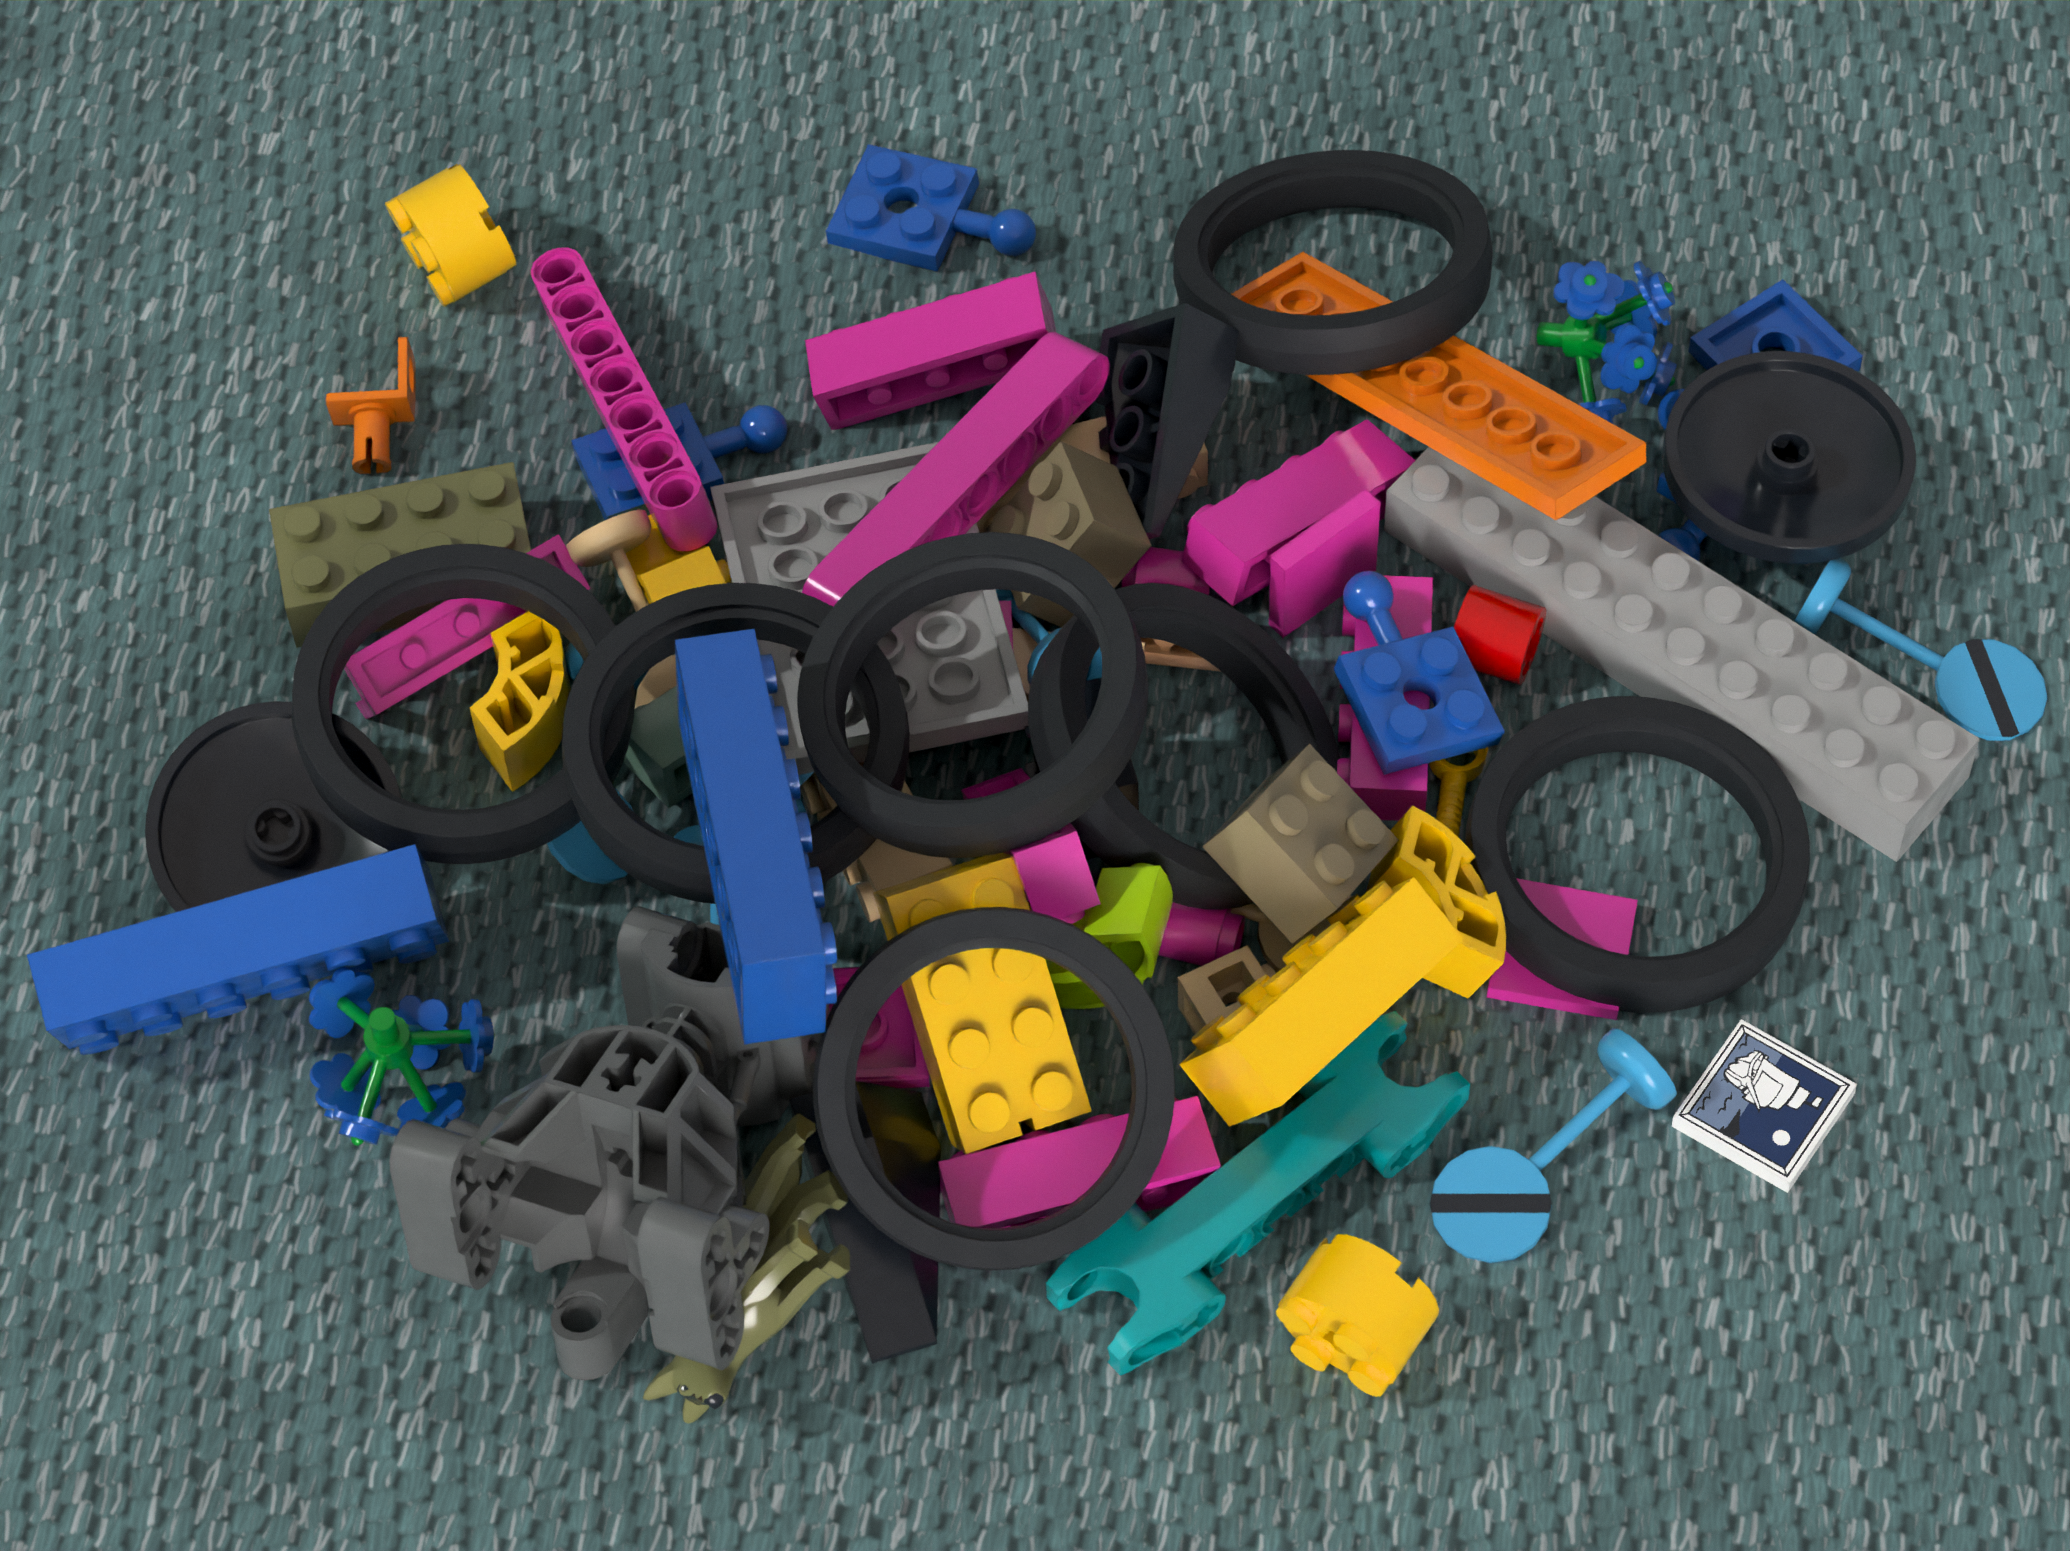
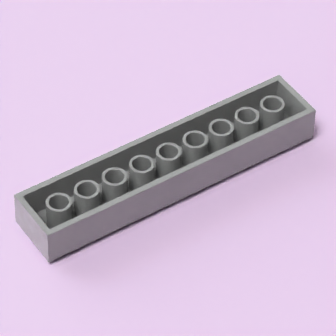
[1384,447,1979,862]

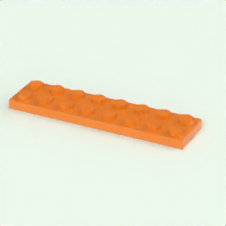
[1231,252,1646,520]

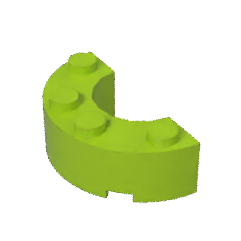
[1045,863,1173,1009]

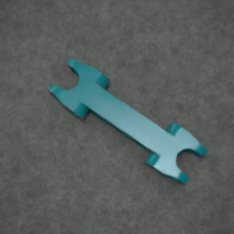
[1046,1011,1470,1376]

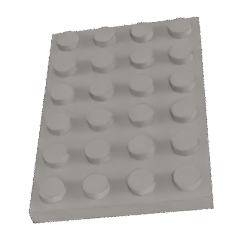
[710,442,1029,775]

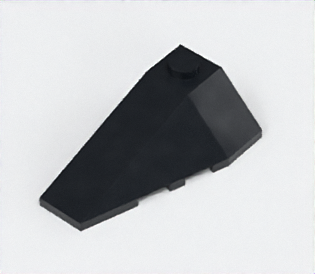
[1095,303,1239,539]
[790,1080,941,1364]

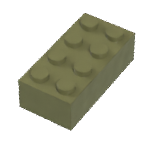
[269,462,531,648]

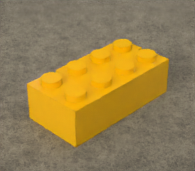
[873,853,1092,1154]
[1179,877,1464,1127]

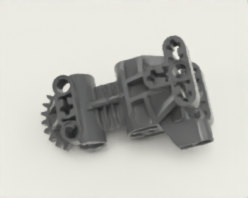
[389,906,830,1381]

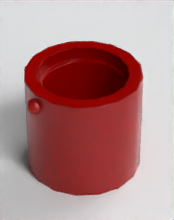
[1454,585,1546,686]

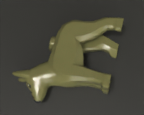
[643,1114,850,1423]

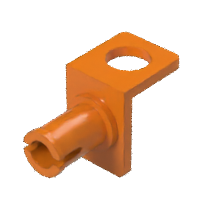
[326,337,416,474]

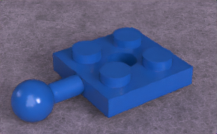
[826,144,1036,272]
[1658,279,1863,431]
[571,402,787,520]
[1334,571,1505,775]

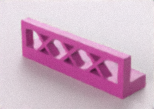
[344,534,591,719]

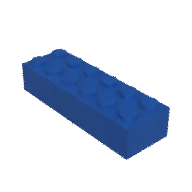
[675,629,837,1045]
[27,844,449,1055]

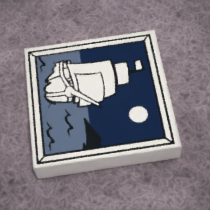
[1672,1019,1857,1193]

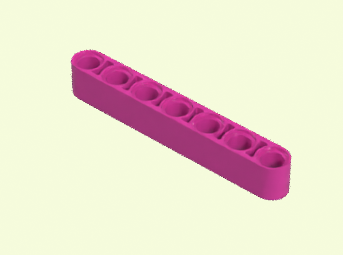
[531,248,718,551]
[802,331,1110,606]

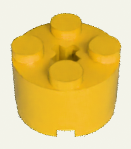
[385,164,517,307]
[1276,1234,1439,1397]

